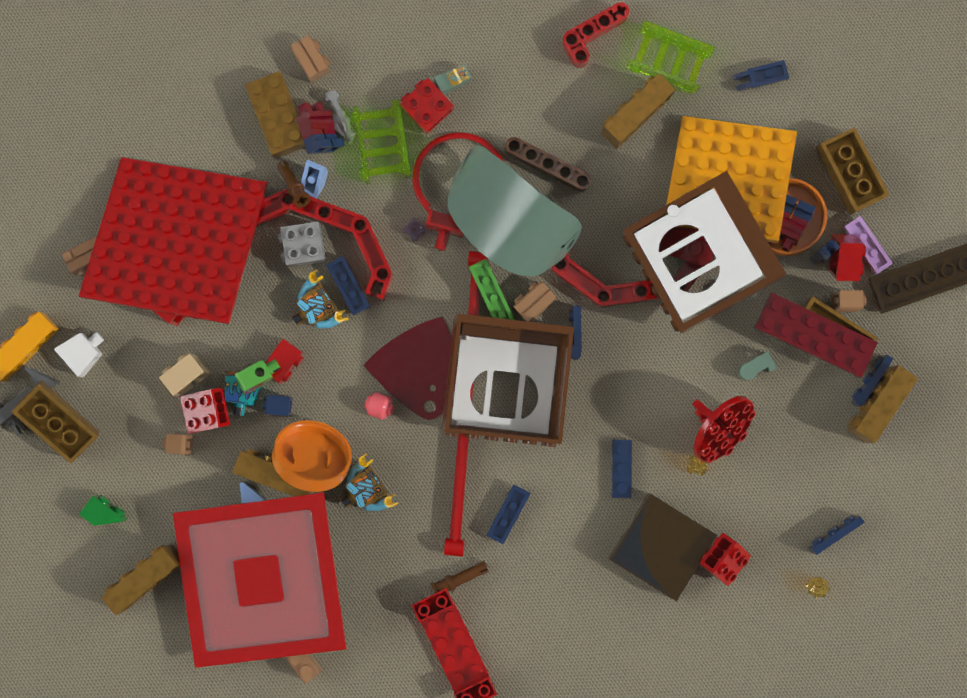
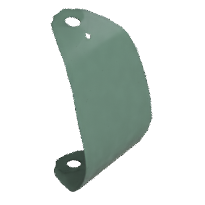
[447,145,582,277]

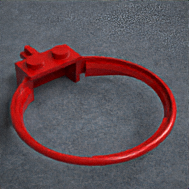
[412,132,504,251]

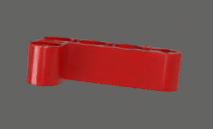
[562,2,630,68]

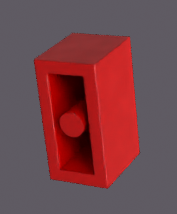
[265,339,304,384]

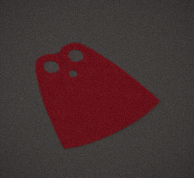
[364,317,458,420]

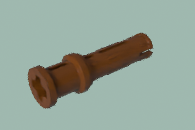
[277,160,310,207]
[430,561,489,593]

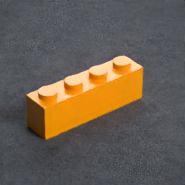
[0,311,60,383]

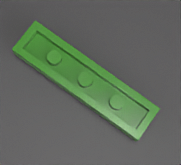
[469,258,515,320]

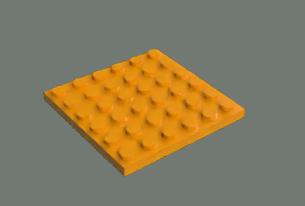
[666,116,797,243]

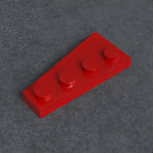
[639,228,715,270]

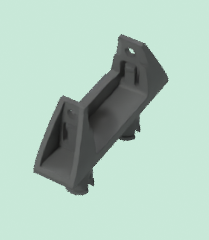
[0,367,60,436]

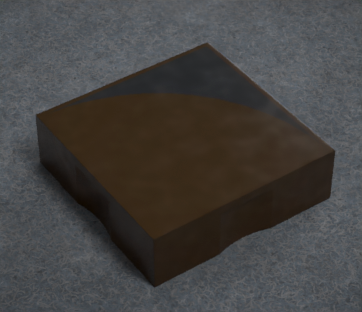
[608,493,717,602]

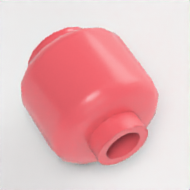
[364,392,395,420]

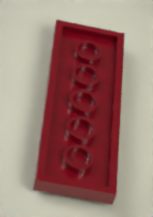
[754,292,878,378]

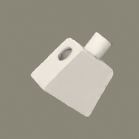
[54,332,104,378]

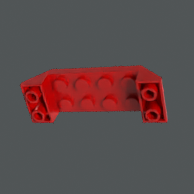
[411,588,497,698]

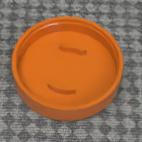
[769,178,827,256]
[272,420,352,492]

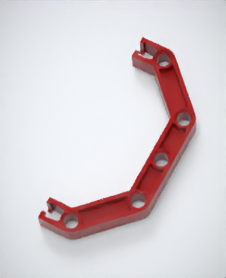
[256,189,393,301]
[551,245,703,307]

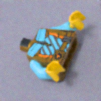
[292,270,349,328]
[340,453,398,511]

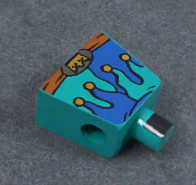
[225,370,262,416]

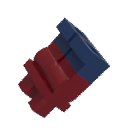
[295,102,345,154]
[768,195,816,252]

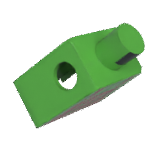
[235,359,280,395]

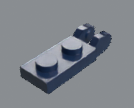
[733,60,789,91]
[810,239,840,264]
[569,306,582,360]

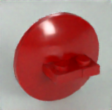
[692,396,756,463]

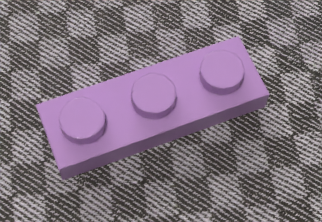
[843,216,893,275]

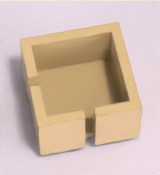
[159,353,211,397]

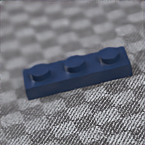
[326,256,370,316]
[851,355,893,407]
[612,440,632,498]
[486,484,531,544]
[808,514,865,555]

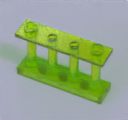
[626,20,715,94]
[351,99,412,184]

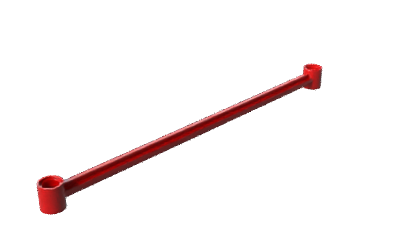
[444,251,488,557]

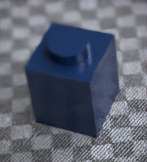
[263,395,293,416]

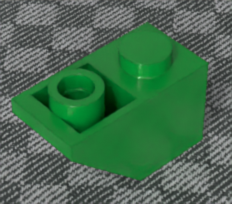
[79,495,128,526]

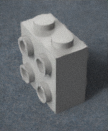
[278,222,326,267]

